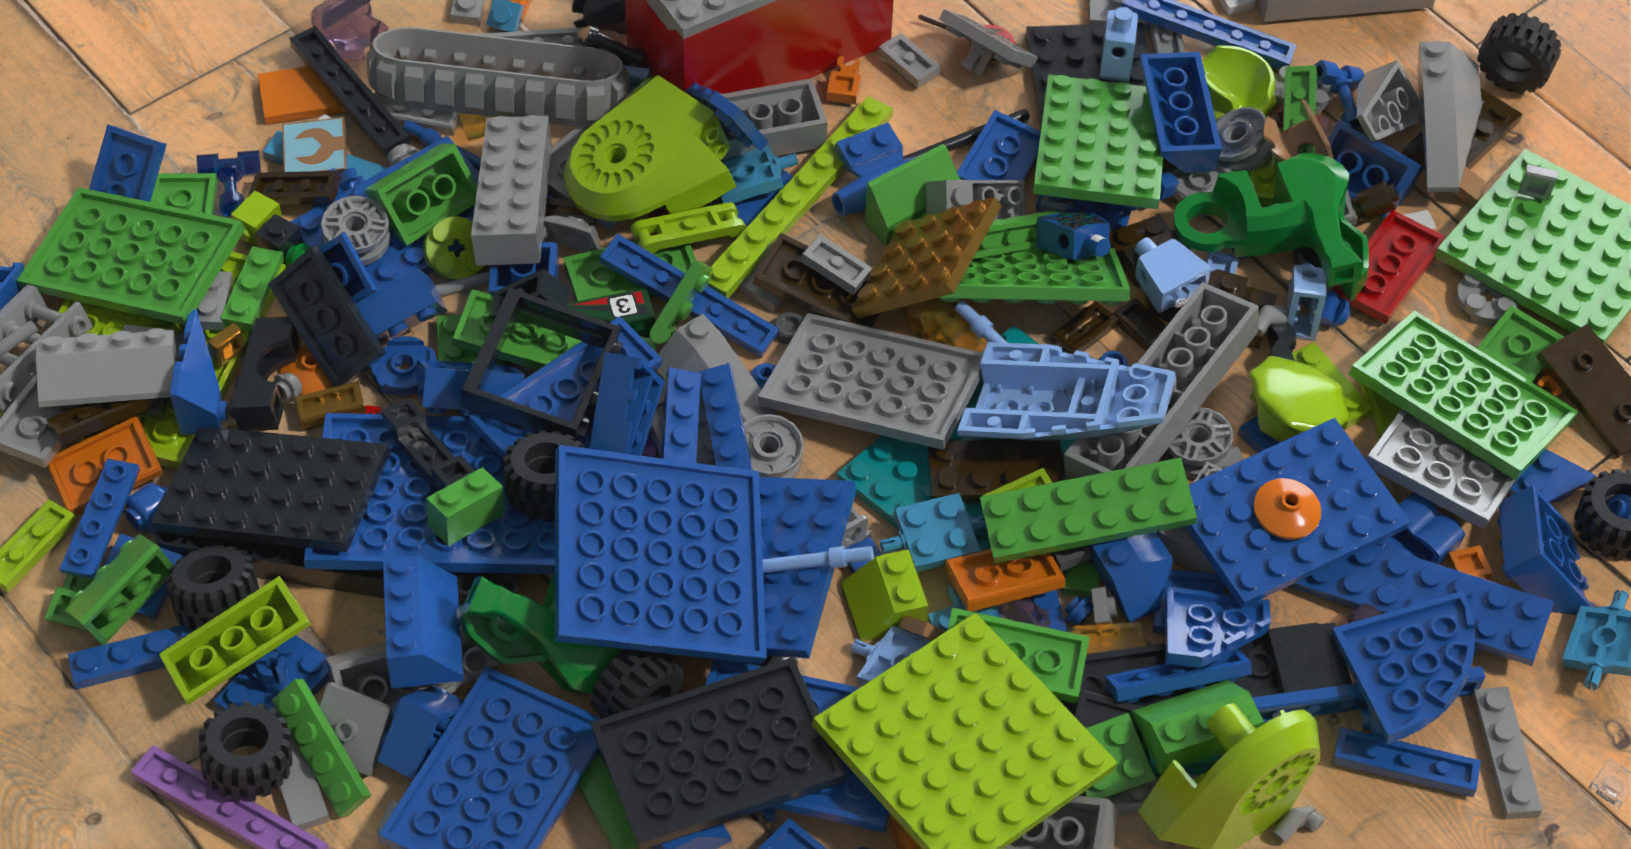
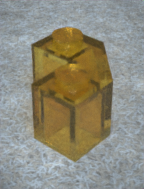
[901,298,988,352]

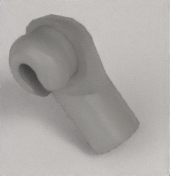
[1272,806,1324,844]

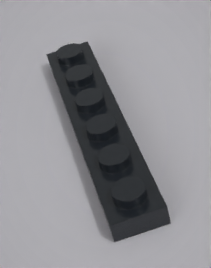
[289,26,411,157]

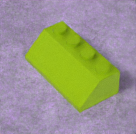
[159,576,311,705]

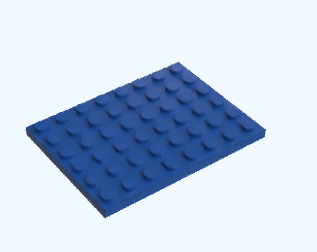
[304,413,591,574]

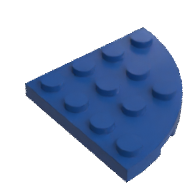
[1332,591,1475,744]

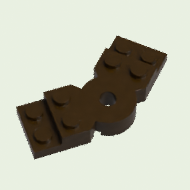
[1109,215,1277,349]

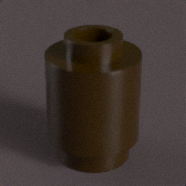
[1351,180,1400,221]

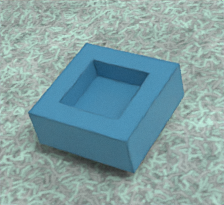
[486,0,524,32]

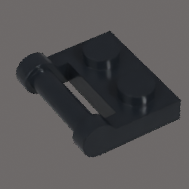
[574,25,645,67]

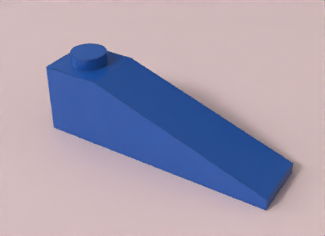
[170,310,229,435]

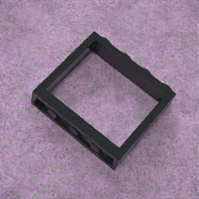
[460,288,623,441]

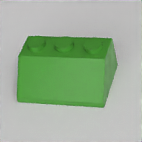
[364,143,478,246]
[865,144,960,247]
[65,534,173,645]
[1131,680,1264,774]

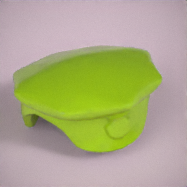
[1202,46,1277,122]
[1250,356,1349,442]

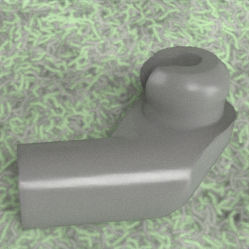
[1255,305,1288,337]

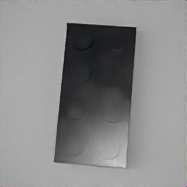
[268,246,386,387]

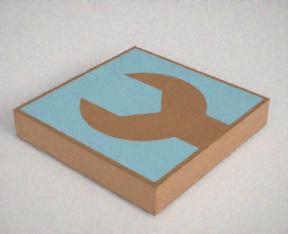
[282,117,347,174]

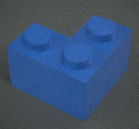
[377,685,464,780]

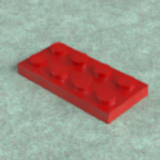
[1332,210,1447,324]

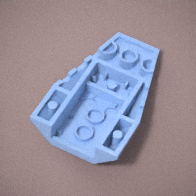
[957,342,1176,441]

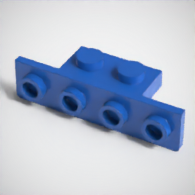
[59,459,140,579]

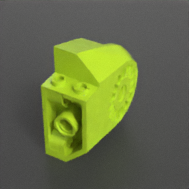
[563,75,737,222]
[1138,703,1320,849]

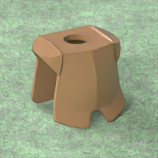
[1262,99,1334,162]

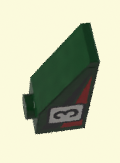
[567,288,656,338]

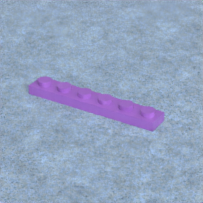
[131,745,329,849]

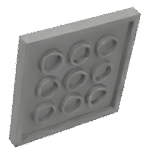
[1366,409,1516,529]

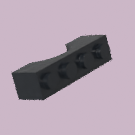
[229,316,301,431]

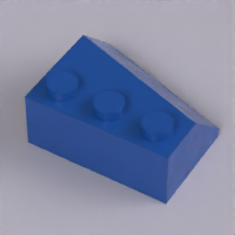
[1497,485,1595,615]

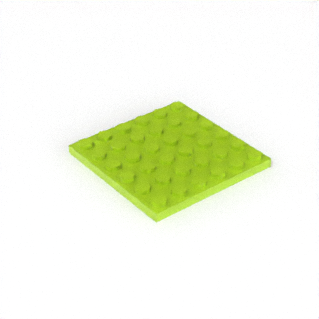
[812,613,1118,849]

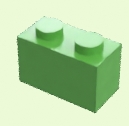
[426,467,504,546]

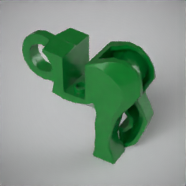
[1174,153,1369,301]
[456,575,624,694]

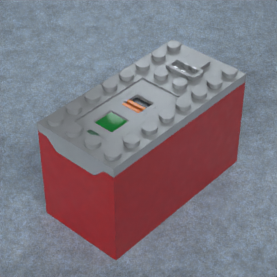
[625,0,894,94]

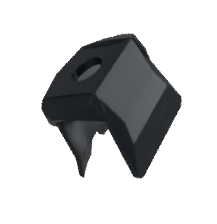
[571,0,627,35]

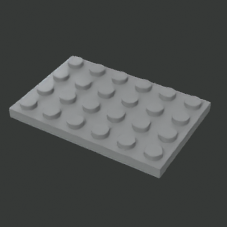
[758,313,984,450]

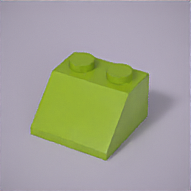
[841,549,928,642]

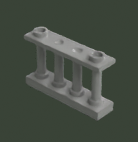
[0,284,93,413]

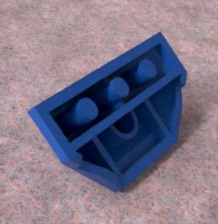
[1088,532,1173,624]

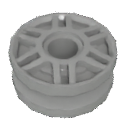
[1216,107,1273,172]
[321,196,390,265]
[1163,407,1233,479]
[744,414,804,478]

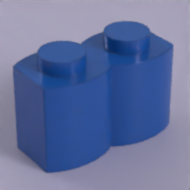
[1395,492,1465,565]

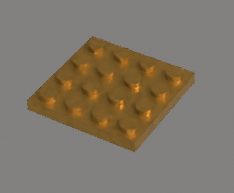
[851,197,1001,318]

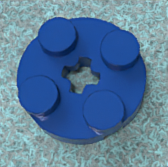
[371,336,436,396]

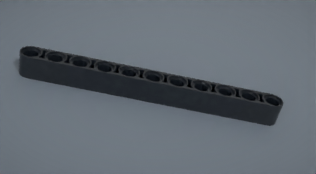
[154,532,520,606]

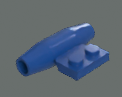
[832,122,916,216]

